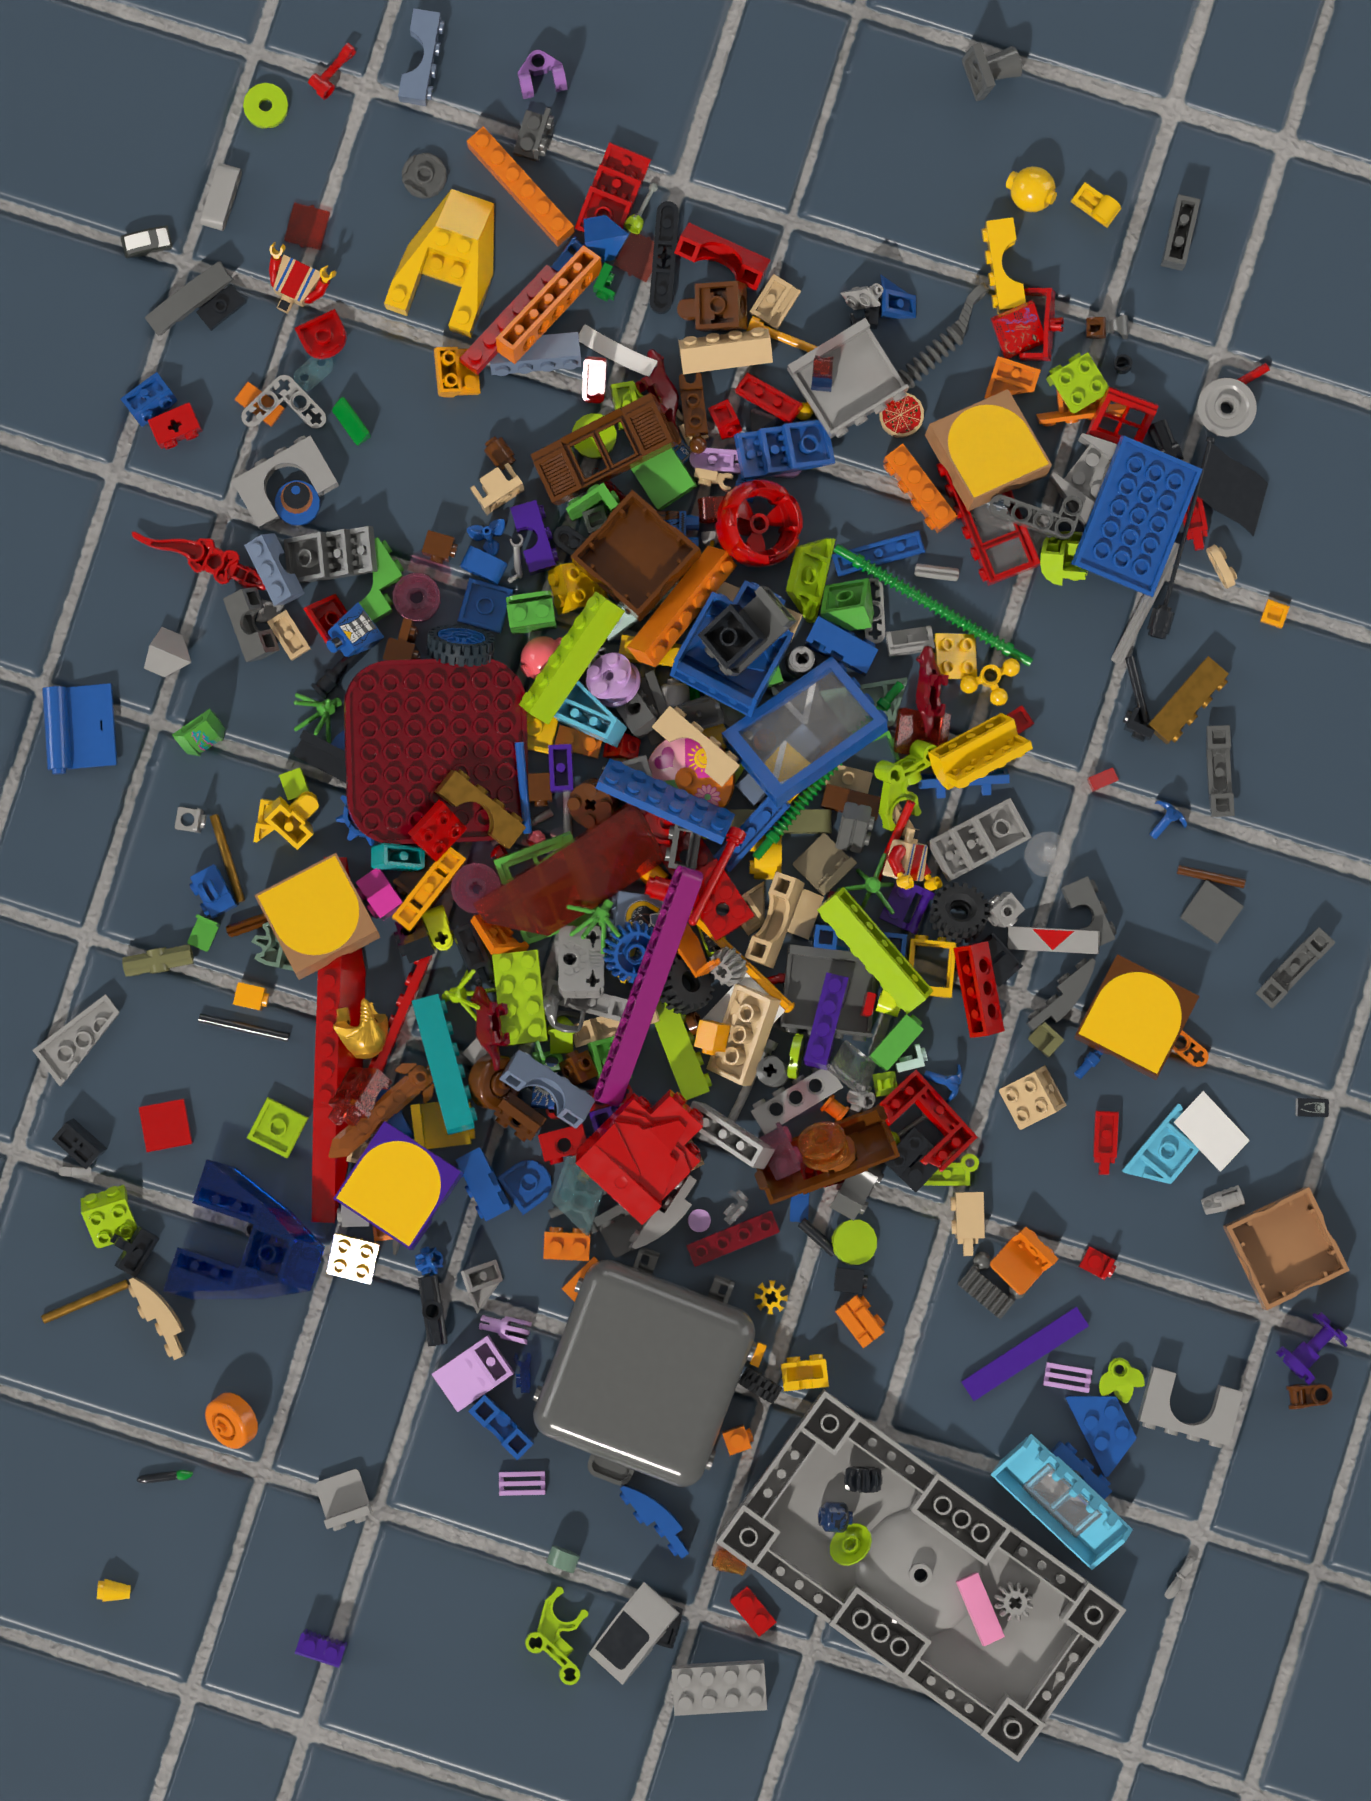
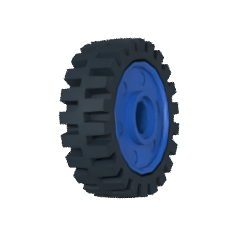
[426,625,495,667]

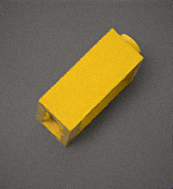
[908,935,956,998]

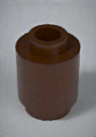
[484,436,516,471]

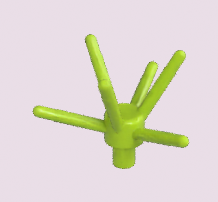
[442,969,496,1021]

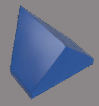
[584,215,629,262]
[880,274,916,319]

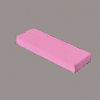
[956,1572,1005,1646]

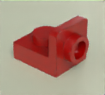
[708,399,742,440]
[603,733,641,759]
[1078,1246,1116,1280]

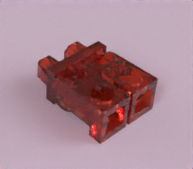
[328,1067,392,1126]

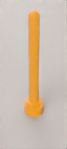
[747,316,818,352]

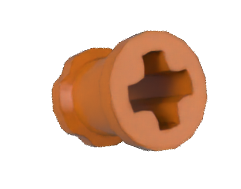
[820,1094,850,1122]

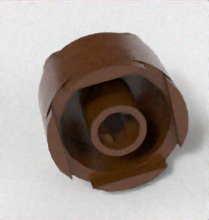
[567,778,618,828]

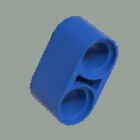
[460,546,508,585]

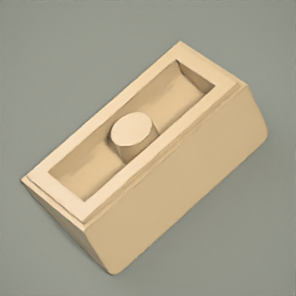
[787,888,824,940]

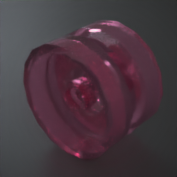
[451,863,503,915]

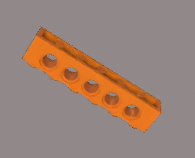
[496,245,602,364]

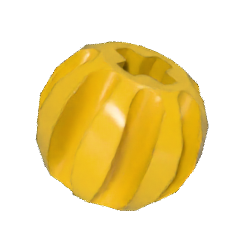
[754,1280,788,1315]

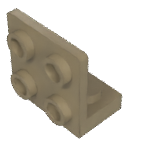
[793,833,857,897]

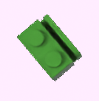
[506,591,557,635]

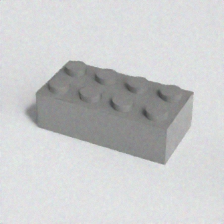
[672,1659,767,1716]

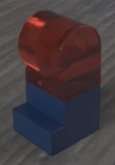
[811,355,834,392]

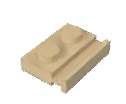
[749,274,801,330]

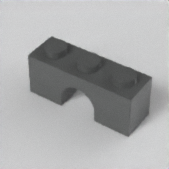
[223,587,280,662]
[1061,876,1117,946]

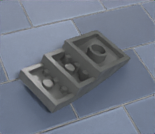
[284,526,378,583]

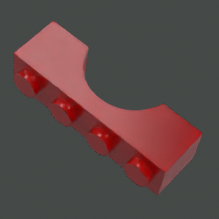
[674,223,771,290]

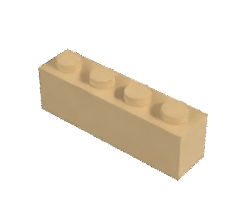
[678,327,773,374]

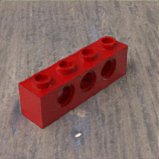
[953,941,1005,1038]

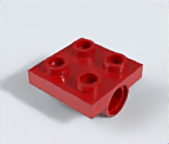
[408,800,467,862]

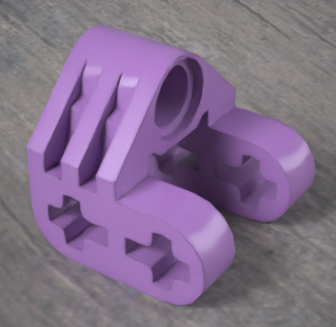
[518,50,567,99]

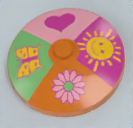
[648,735,735,808]

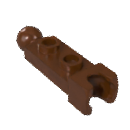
[679,372,708,454]

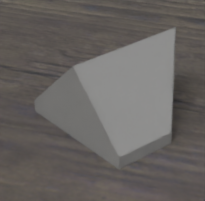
[144,627,191,677]
[461,1259,503,1314]

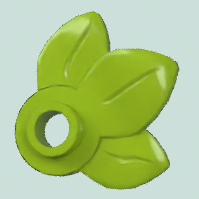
[1099,1358,1145,1403]

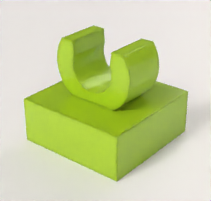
[872,1071,897,1097]

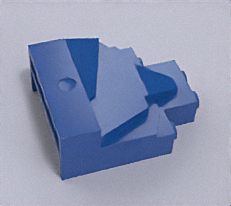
[670,580,794,718]

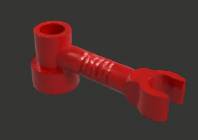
[308,43,356,100]

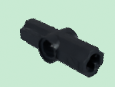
[1148,419,1184,461]
[418,1275,448,1347]

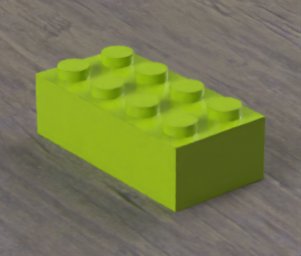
[492,950,549,1047]

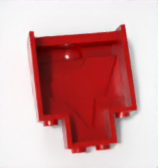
[575,1089,703,1225]

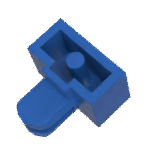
[189,864,238,918]

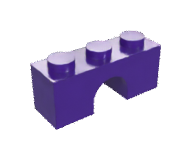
[510,500,559,576]

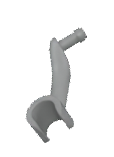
[507,533,524,583]

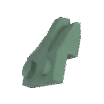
[251,922,294,971]

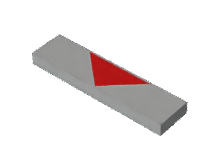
[1008,926,1100,954]

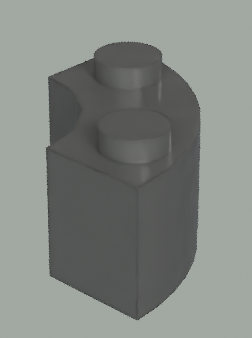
[830,1158,884,1221]

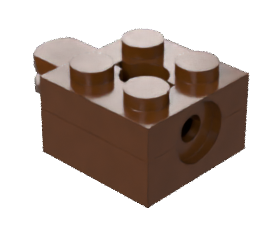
[677,281,747,332]

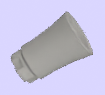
[785,646,817,679]

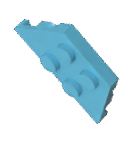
[1121,1103,1199,1184]

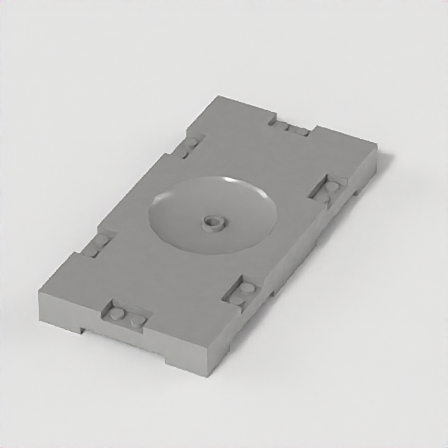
[716,1389,1126,1763]

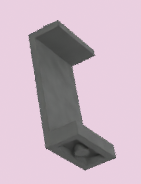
[702,586,797,676]

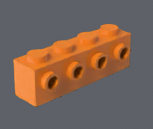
[883,444,957,534]

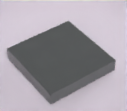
[1179,880,1244,944]

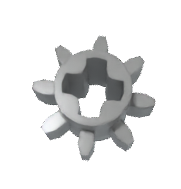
[847,1084,875,1112]

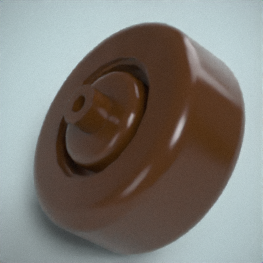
[468,1054,520,1110]

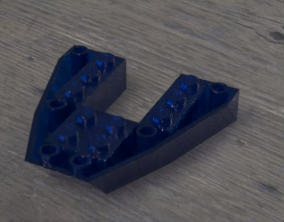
[163,1159,325,1299]

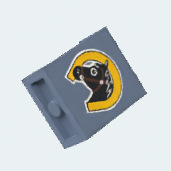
[606,891,663,938]

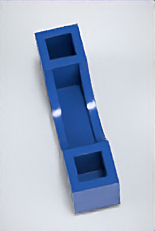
[813,924,907,957]

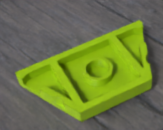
[786,538,836,623]

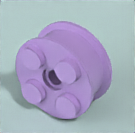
[586,653,641,707]

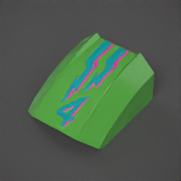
[172,709,225,756]

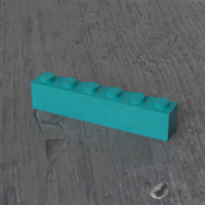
[412,994,477,1135]

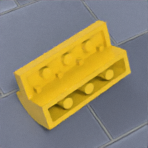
[928,713,1033,790]

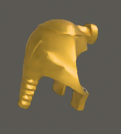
[333,998,388,1059]

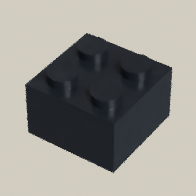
[698,604,768,670]

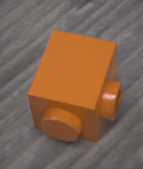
[722,1424,754,1455]

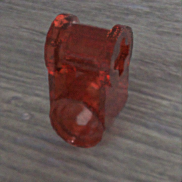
[697,496,724,523]

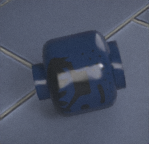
[818,1502,853,1533]

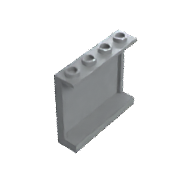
[787,318,909,439]

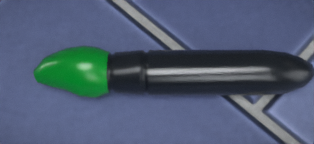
[137,1470,193,1483]

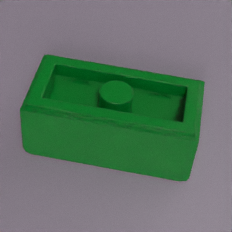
[332,397,371,446]

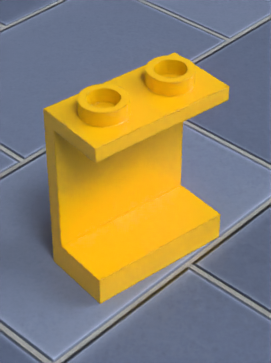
[410,1102,475,1149]

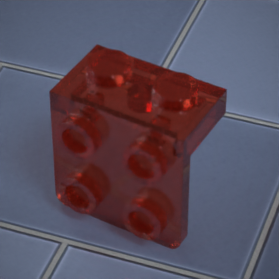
[894,708,951,755]

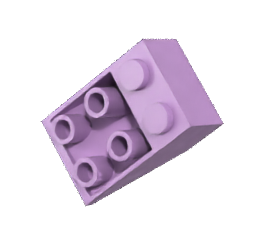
[432,1334,514,1412]

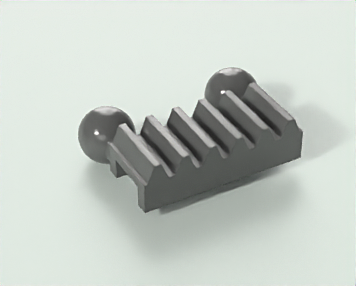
[957,1251,1027,1320]

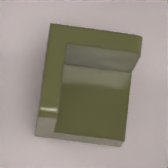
[1028,1022,1064,1057]

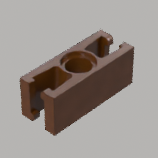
[821,784,881,821]

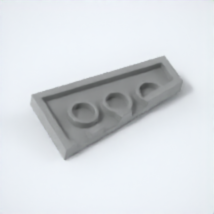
[32,994,120,1087]

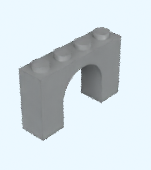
[231,435,339,531]
[1137,1366,1243,1448]

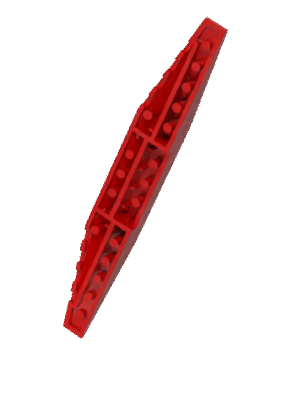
[312,857,366,1223]

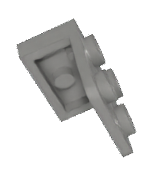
[315,1469,373,1531]

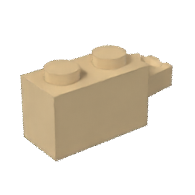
[950,1192,985,1256]

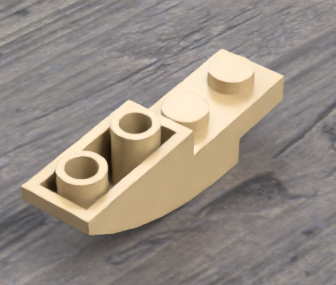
[128,1277,185,1360]

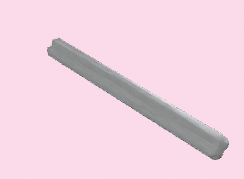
[1111,542,1180,665]

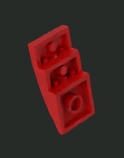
[574,142,652,232]

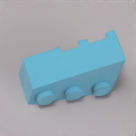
[554,680,627,747]

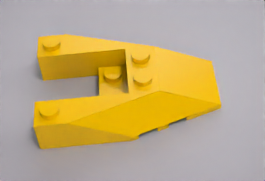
[384,189,494,338]

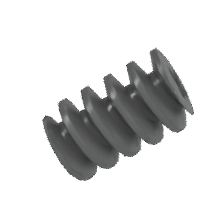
[756,1056,789,1088]

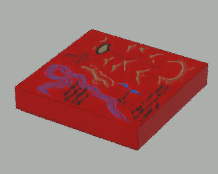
[990,300,1044,359]

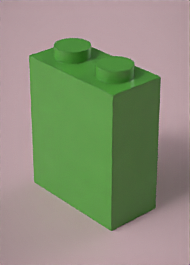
[631,448,698,511]
[868,1014,924,1072]

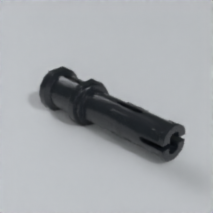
[311,649,371,699]

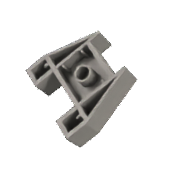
[1049,433,1117,529]

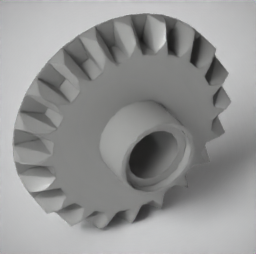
[1197,378,1257,437]

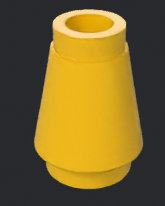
[97,1579,131,1602]

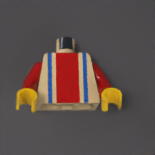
[269,242,336,314]
[882,827,942,891]

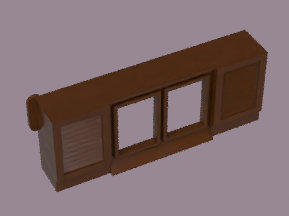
[530,393,681,506]
[754,1104,900,1205]

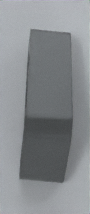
[989,495,1083,540]

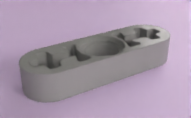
[864,578,885,645]

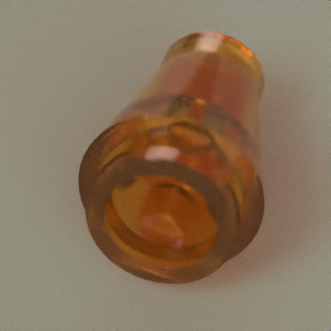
[712,1549,748,1576]

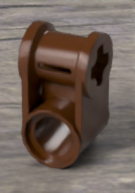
[1286,1383,1332,1409]

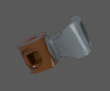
[1086,315,1128,339]

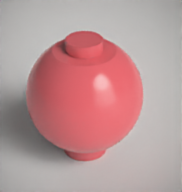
[520,636,562,680]

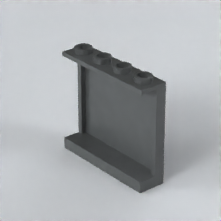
[779,944,877,1042]

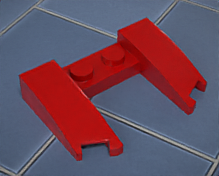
[879,1069,978,1172]

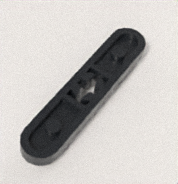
[649,201,679,314]

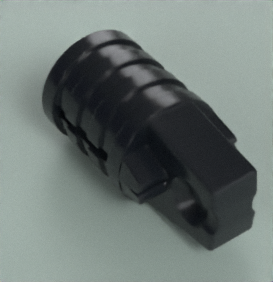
[656,1604,683,1649]

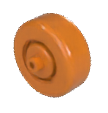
[205,1392,258,1449]

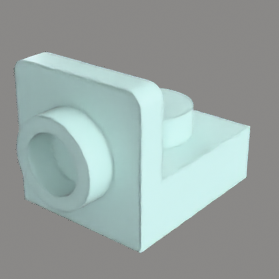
[895,1044,928,1073]

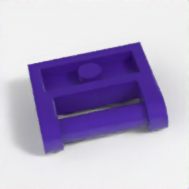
[879,882,935,935]

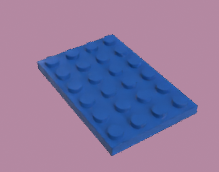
[1071,435,1203,597]

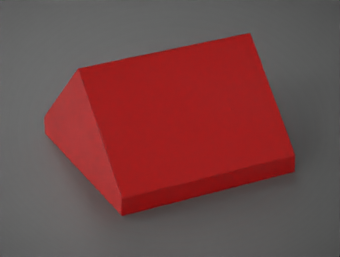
[304,593,347,643]

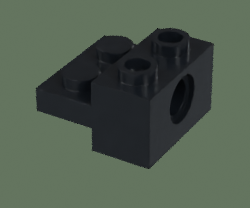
[884,1127,939,1193]

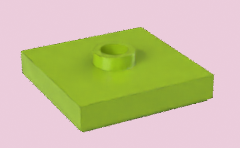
[247,1097,309,1159]

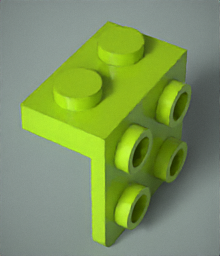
[1046,352,1109,413]
[80,1185,138,1248]

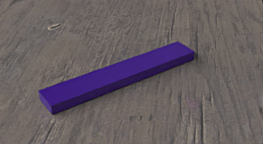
[961,1307,1089,1401]

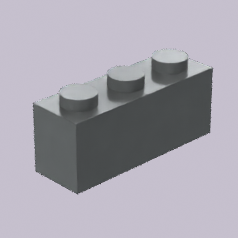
[1160,194,1201,271]

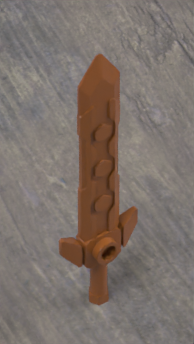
[328,1063,434,1158]

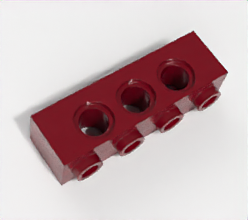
[686,1210,780,1267]

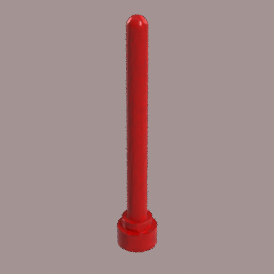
[688,826,746,926]

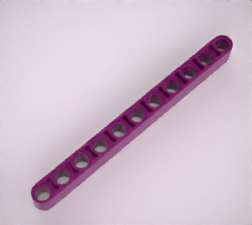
[594,865,703,1107]

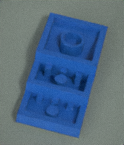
[734,420,835,480]

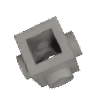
[987,892,1025,928]

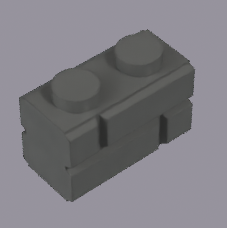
[835,802,875,853]

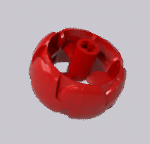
[715,479,803,568]

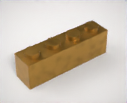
[1146,656,1229,744]

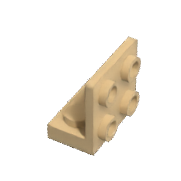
[999,1065,1067,1130]

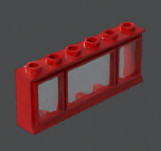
[936,459,1040,586]

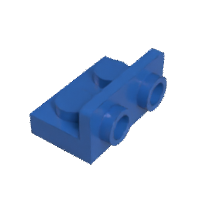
[121,372,177,427]

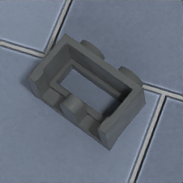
[665,824,701,870]

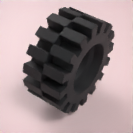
[738,1367,783,1404]

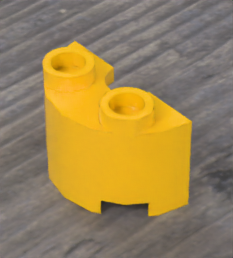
[749,834,782,879]
[781,1354,829,1391]

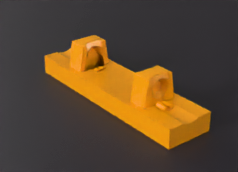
[392,847,466,931]

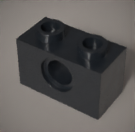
[394,917,435,963]

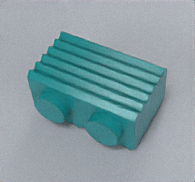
[371,843,425,872]

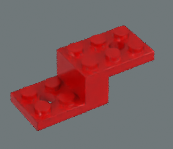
[655,832,755,942]

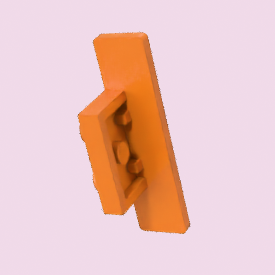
[1036,389,1129,426]

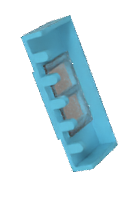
[990,1434,1133,1570]

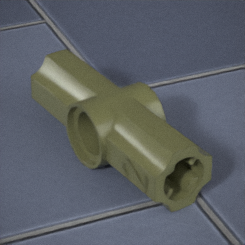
[122,944,194,977]

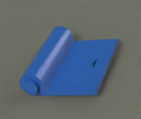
[42,683,117,774]

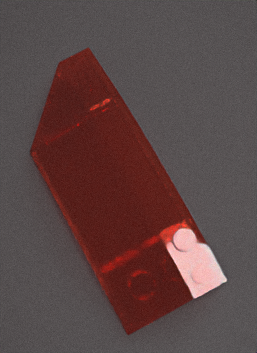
[473,803,665,936]

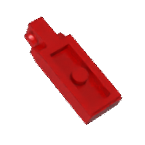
[1183,493,1208,551]
[1093,1111,1119,1175]

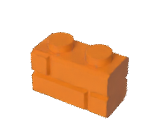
[835,1294,885,1348]

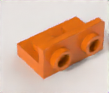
[543,1227,591,1261]

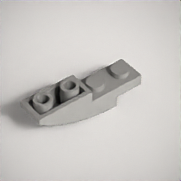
[629,1175,697,1250]

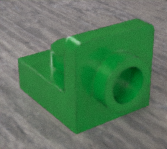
[593,263,616,301]

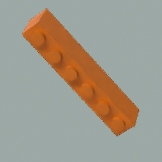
[467,126,575,247]
[627,546,737,667]

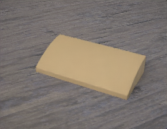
[706,983,781,1086]

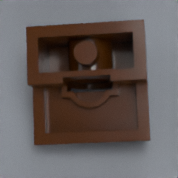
[383,618,421,661]
[494,1092,547,1142]

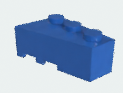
[805,616,879,676]
[455,1147,512,1221]

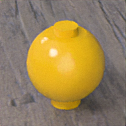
[1006,166,1057,212]

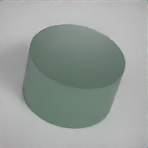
[546,1545,580,1573]

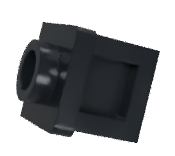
[1123,707,1155,742]

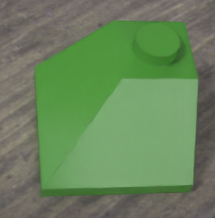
[820,578,874,631]

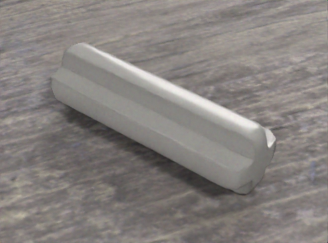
[914,564,959,581]

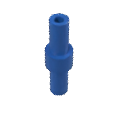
[1074,1049,1104,1079]

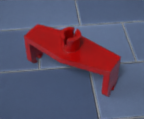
[1019,288,1064,361]

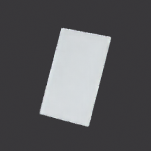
[1174,1091,1249,1171]

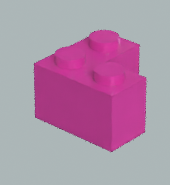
[356,868,403,921]

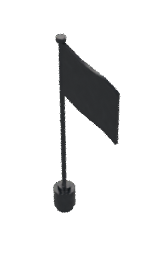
[1147,437,1268,640]

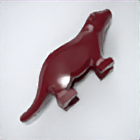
[635,349,679,433]
[916,646,949,738]
[470,986,510,1071]

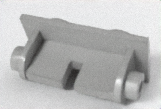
[840,283,883,310]

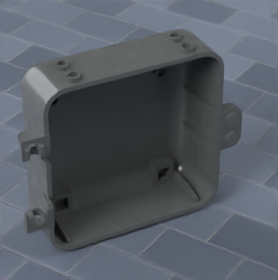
[533,1246,757,1487]

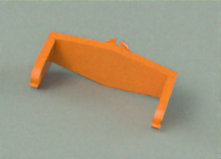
[676,923,721,978]

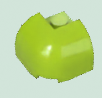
[1040,531,1088,586]

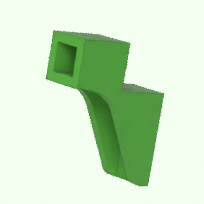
[359,537,404,624]

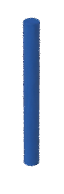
[515,742,532,834]

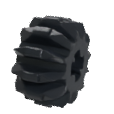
[844,1466,883,1493]

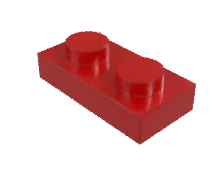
[730,1586,777,1637]

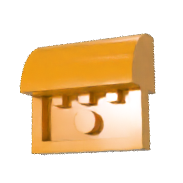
[434,347,481,397]

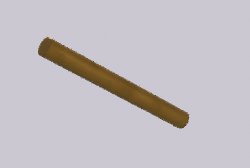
[209,814,245,903]
[41,1279,129,1324]

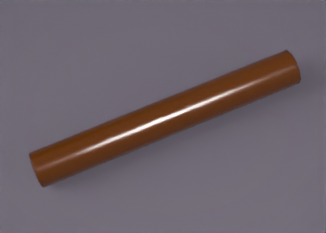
[1177,865,1246,888]

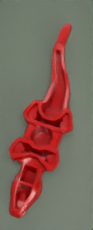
[132,531,266,590]

